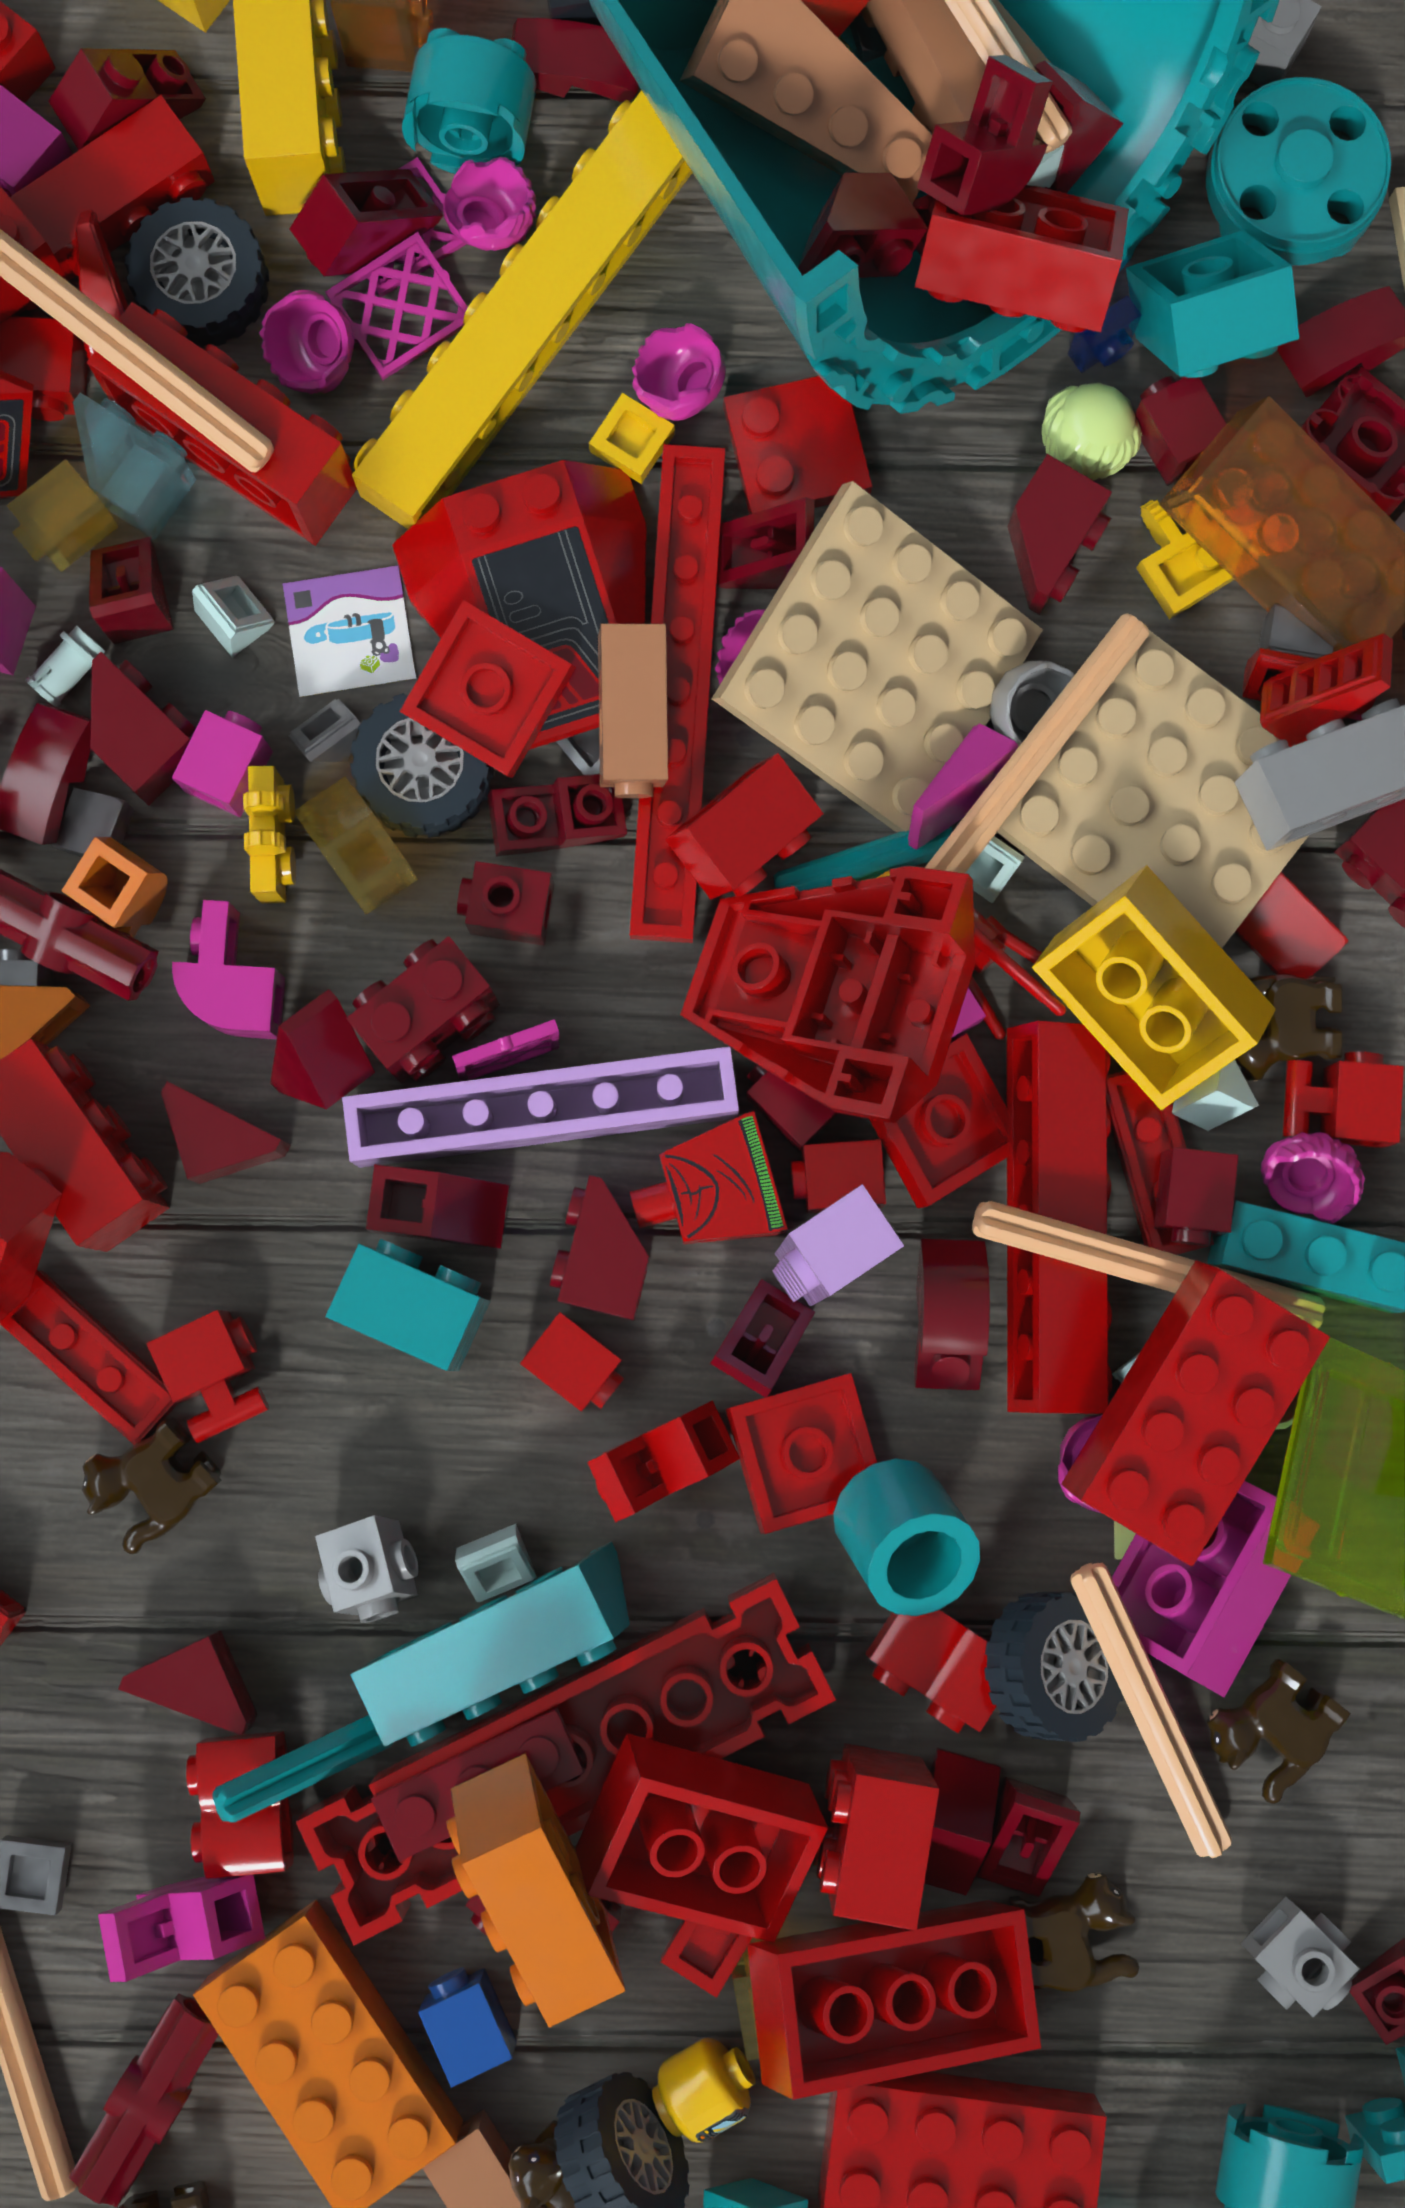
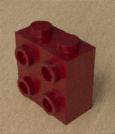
[346,936,500,1084]

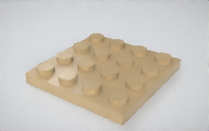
[712,481,1043,832]
[997,630,1309,948]

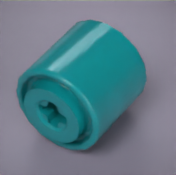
[833,1458,980,1616]

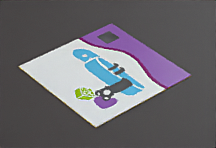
[283,565,416,697]

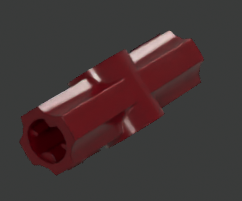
[0,869,159,1001]
[69,1993,219,2207]

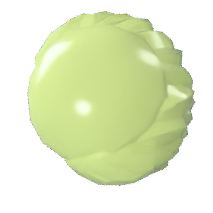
[1041,382,1142,480]

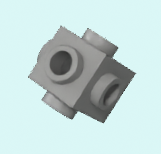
[315,1515,418,1623]
[1241,1896,1359,2017]

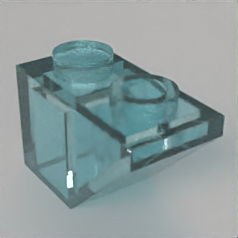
[73,392,196,540]

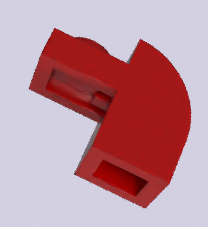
[587,1400,740,1522]

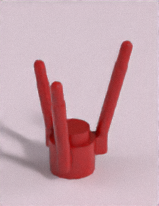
[968,908,1066,1040]

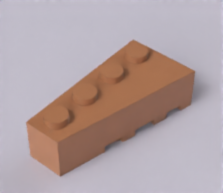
[679,0,932,204]
[860,0,1050,135]

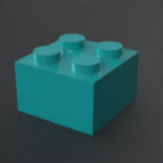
[1126,230,1299,378]
[325,1238,491,1371]

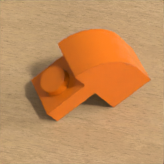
[62,837,168,937]

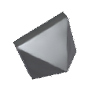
[289,699,361,762]

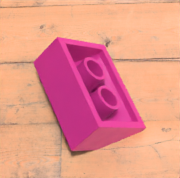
[1112,1481,1318,1698]

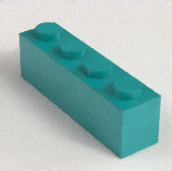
[350,1541,630,1747]

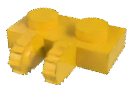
[1136,480,1279,620]
[243,766,296,904]

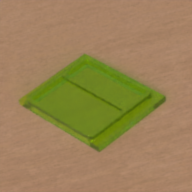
[1263,1337,1405,1620]

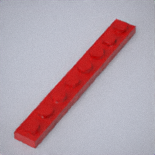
[629,444,725,943]

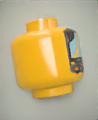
[652,2038,755,2143]

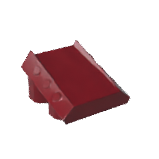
[1275,366,1405,540]

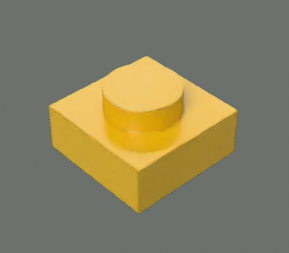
[589,393,675,484]

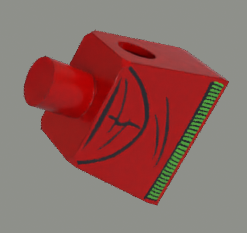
[629,1111,788,1244]

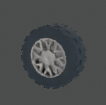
[125,197,270,348]
[350,693,493,838]
[984,1592,1123,1742]
[554,2072,690,2208]

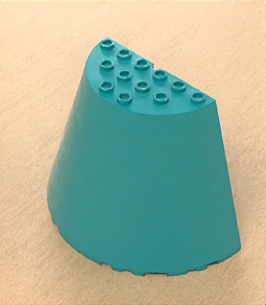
[589,0,1280,414]

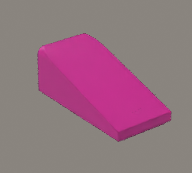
[908,723,1019,850]

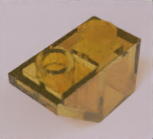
[293,776,418,915]

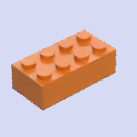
[193,1899,463,2208]

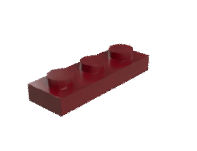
[371,1707,585,1862]

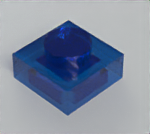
[1068,295,1142,373]

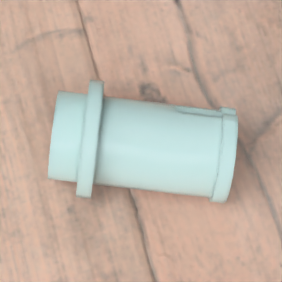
[25,625,106,707]

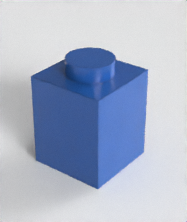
[418,1967,517,2088]

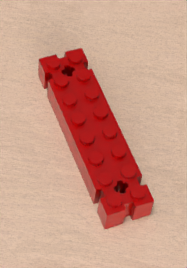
[296,1573,836,1946]

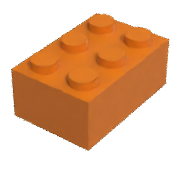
[446,1753,626,2028]

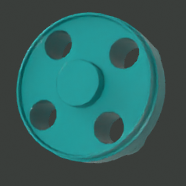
[1206,77,1391,265]

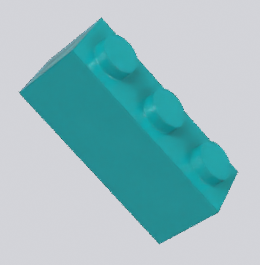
[1207,1201,1405,1313]

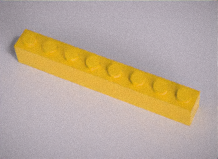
[352,90,692,530]

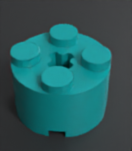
[402,28,536,174]
[1215,2104,1364,2208]

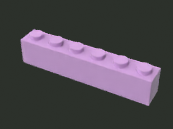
[342,1046,739,1168]
[772,1184,904,1306]

